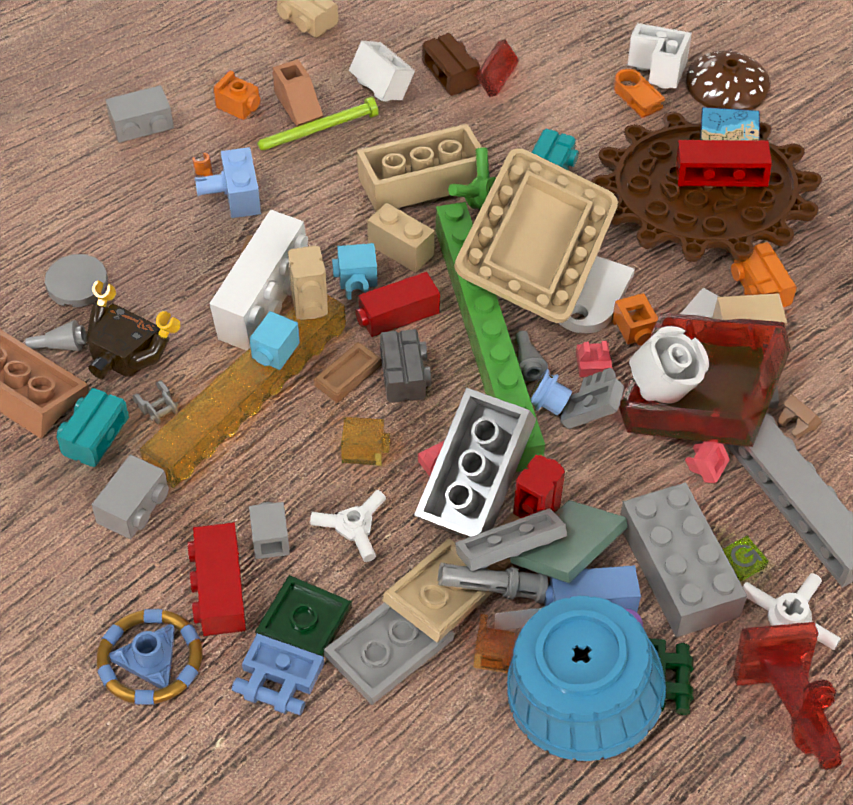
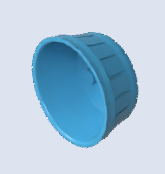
[507,596,666,761]

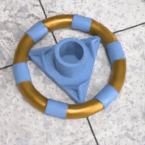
[96,609,202,705]

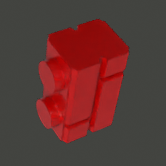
[513,455,565,518]

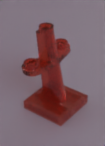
[733,622,842,770]

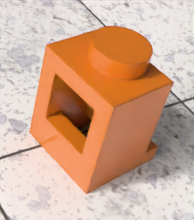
[214,70,260,120]
[612,293,659,346]

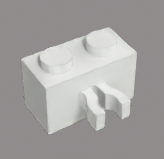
[349,41,415,102]

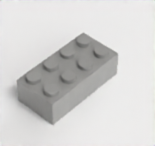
[415,387,536,538]
[620,482,747,638]

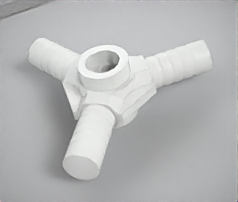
[310,490,386,562]

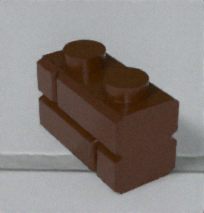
[422,33,481,96]

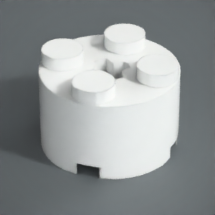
[629,326,709,403]

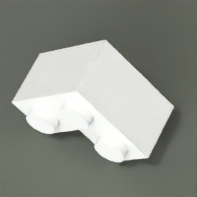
[628,23,692,89]

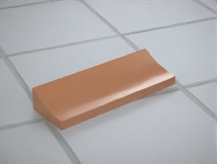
[0,329,89,439]

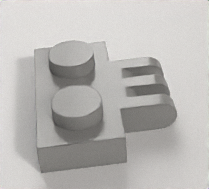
[560,368,624,429]

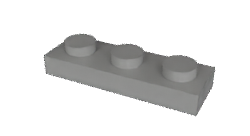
[455,508,567,572]

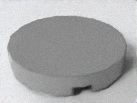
[45,254,108,307]

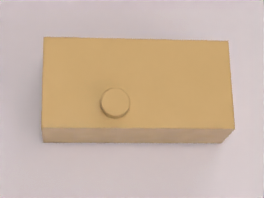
[356,124,482,212]

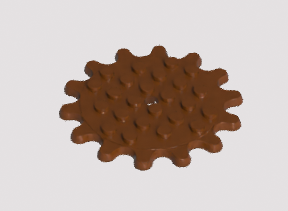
[591,112,822,262]

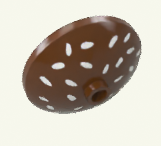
[686,51,770,110]

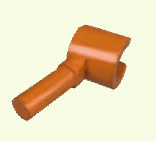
[192,153,213,176]

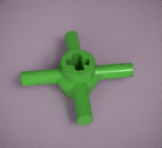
[448,147,496,210]

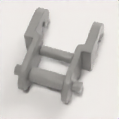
[133,380,179,424]

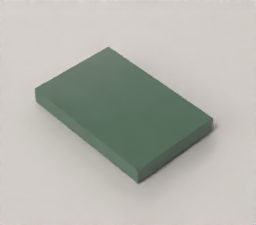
[510,500,628,583]

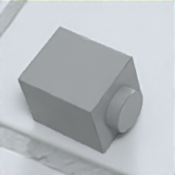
[249,502,290,559]

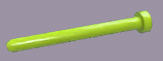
[258,96,379,150]

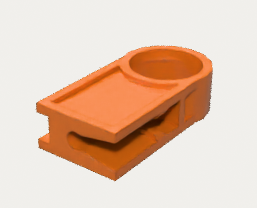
[614,69,665,118]

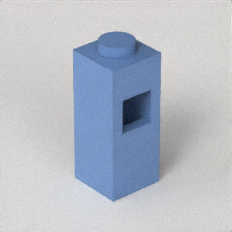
[544,566,641,613]

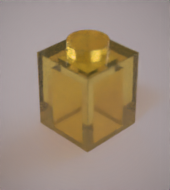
[341,417,391,466]

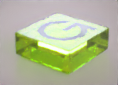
[722,536,768,582]

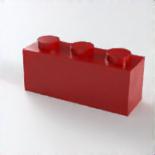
[676,140,772,187]
[187,522,246,636]

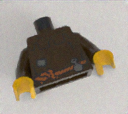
[87,280,181,379]

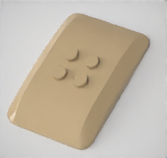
[454,149,618,323]

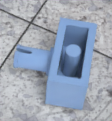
[195,147,261,218]

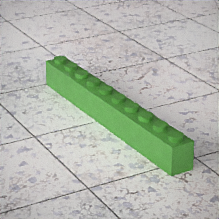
[435,202,545,472]

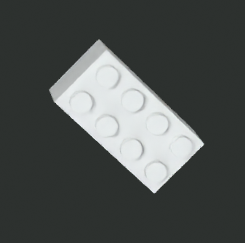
[209,209,308,352]

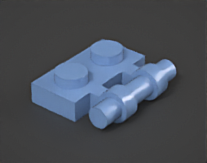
[232,634,324,716]

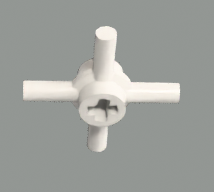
[743,573,841,659]

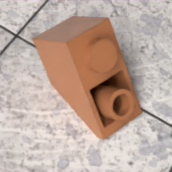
[272,59,323,127]

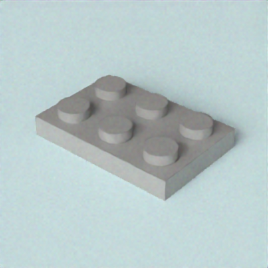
[324,602,454,705]

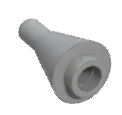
[25,320,87,351]
[516,330,548,381]

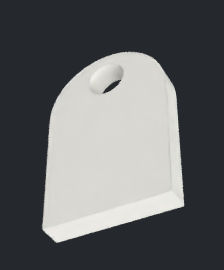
[559,256,635,334]

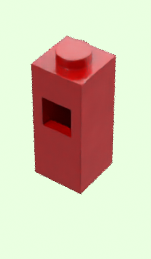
[355,271,440,337]

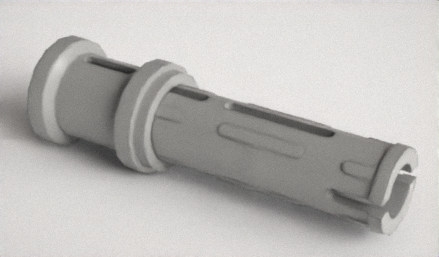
[437,563,548,603]

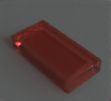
[475,39,519,97]

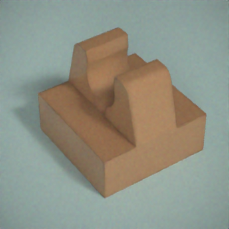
[778,394,822,438]

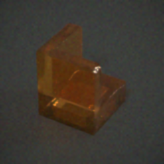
[473,614,515,673]

